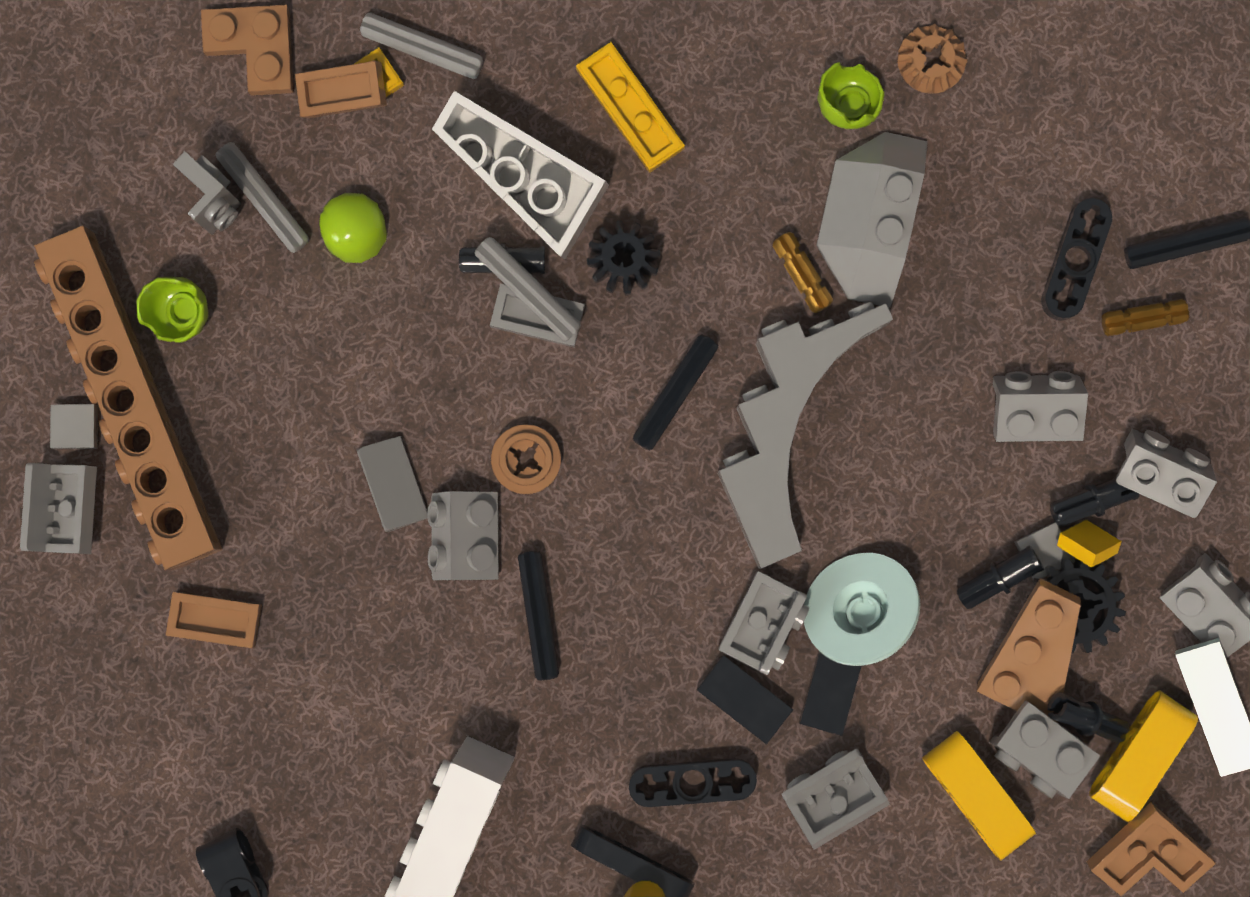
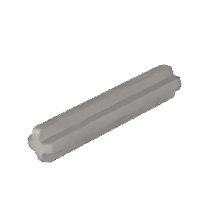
[360,13,483,79]
[215,142,309,253]
[474,237,581,341]

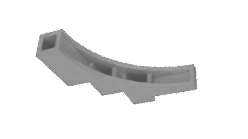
[717,302,893,569]

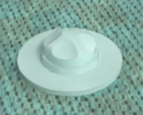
[804,553,920,666]

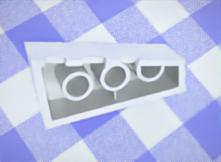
[432,91,609,259]
[385,736,515,897]

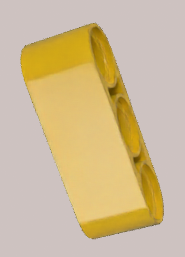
[1089,690,1198,822]
[922,731,1036,861]

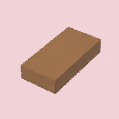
[295,61,387,118]
[166,592,262,648]

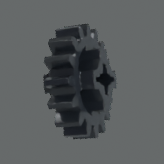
[1027,558,1126,653]

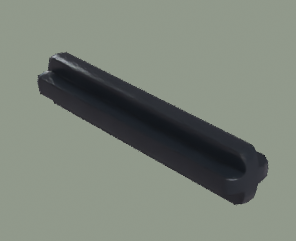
[1124,217,1250,269]
[633,334,718,451]
[518,551,559,681]

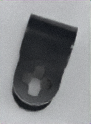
[196,828,269,897]

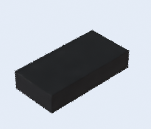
[799,650,861,736]
[696,655,793,745]

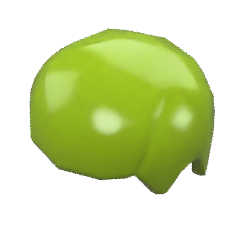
[817,62,885,129]
[319,193,387,263]
[136,276,209,343]

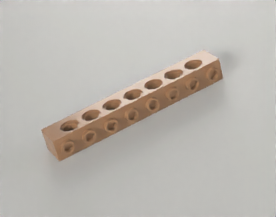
[34,226,223,570]

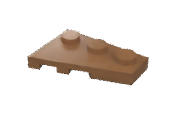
[977,578,1081,724]

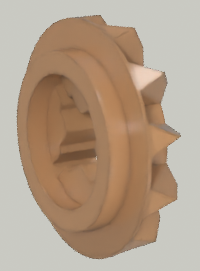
[898,24,968,94]
[491,425,561,495]

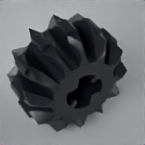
[587,221,660,296]

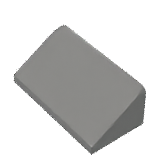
[356,436,428,532]

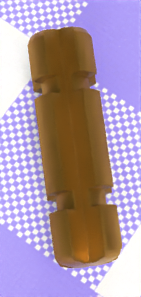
[773,232,833,313]
[1102,299,1189,336]

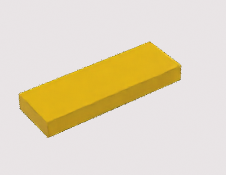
[576,42,685,173]

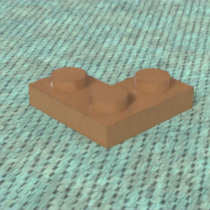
[201,5,294,96]
[1086,802,1216,896]

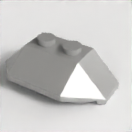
[816,132,927,309]

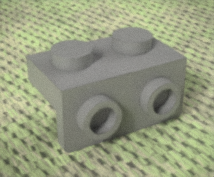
[173,151,241,235]
[993,371,1088,442]
[1116,428,1217,518]
[20,463,97,554]
[427,491,498,580]
[1160,553,1250,658]
[718,571,810,675]
[989,701,1100,799]
[781,749,890,850]

